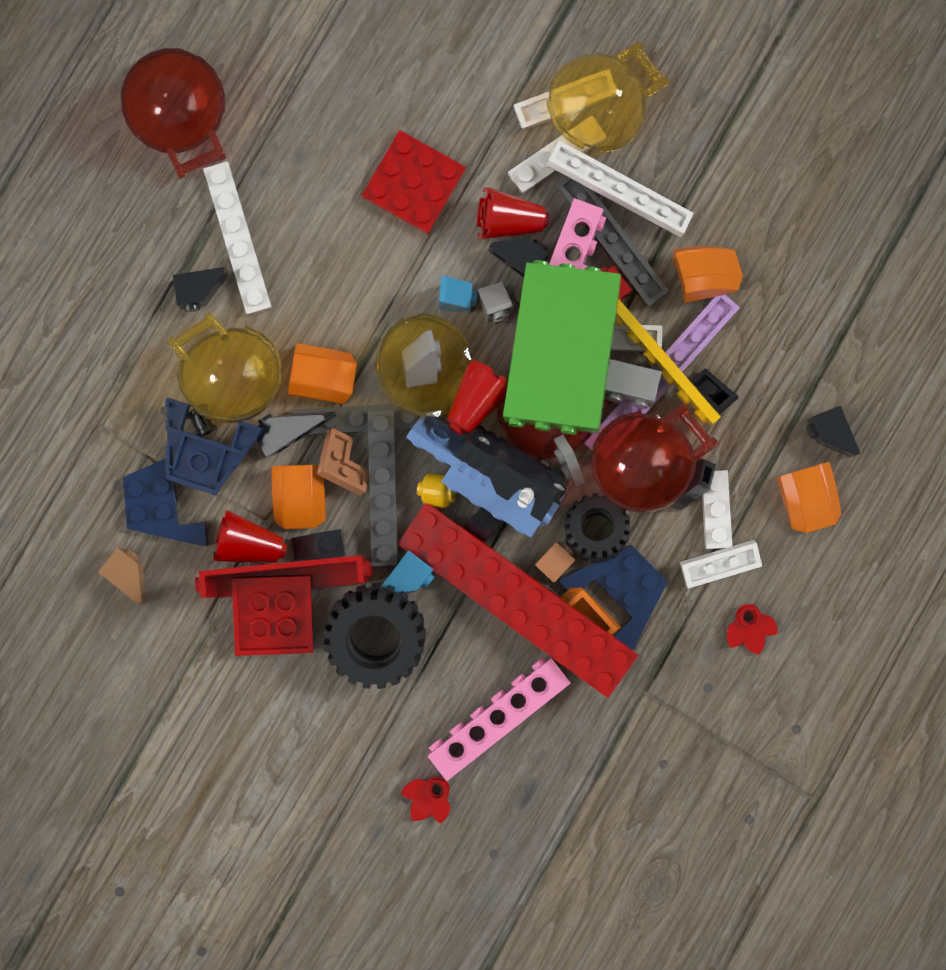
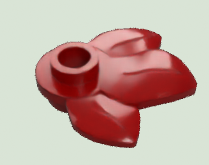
[726,604,778,655]
[401,776,450,823]

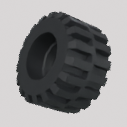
[565,493,630,563]

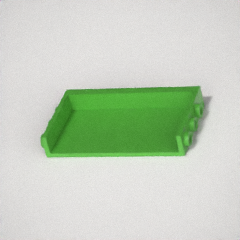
[503,260,621,434]

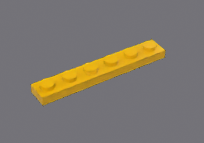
[615,299,720,426]

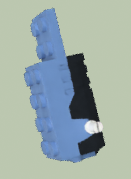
[406,411,567,537]

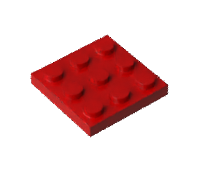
[362,130,466,235]
[231,574,314,656]

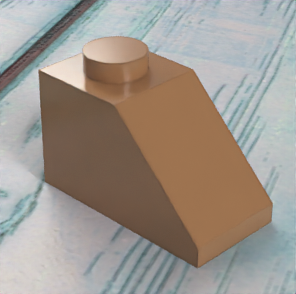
[98,547,146,604]

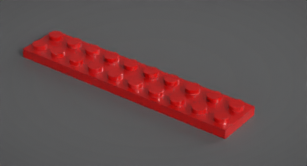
[397,503,639,698]

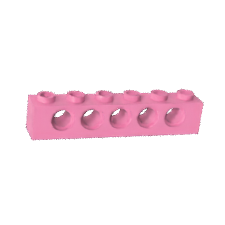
[549,198,607,269]
[428,657,571,781]

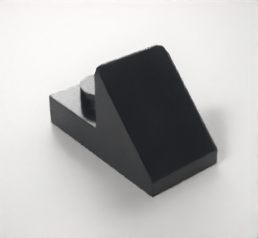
[690,368,739,415]
[463,507,503,542]

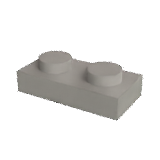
[554,435,585,487]

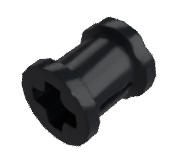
[187,405,218,437]

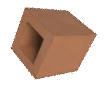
[534,542,575,583]

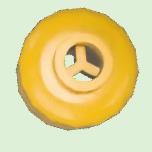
[417,473,457,508]

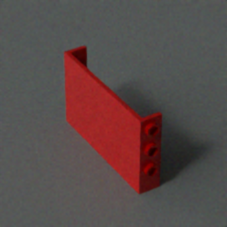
[195,555,372,598]

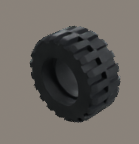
[324,583,426,689]

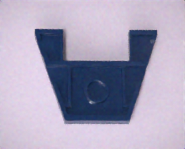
[165,397,264,495]
[123,459,208,547]
[559,545,668,650]

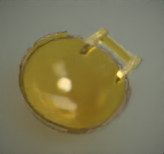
[547,41,670,152]
[167,312,283,423]
[375,313,472,417]

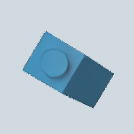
[439,276,477,313]
[380,550,435,593]

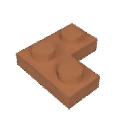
[317,428,369,496]

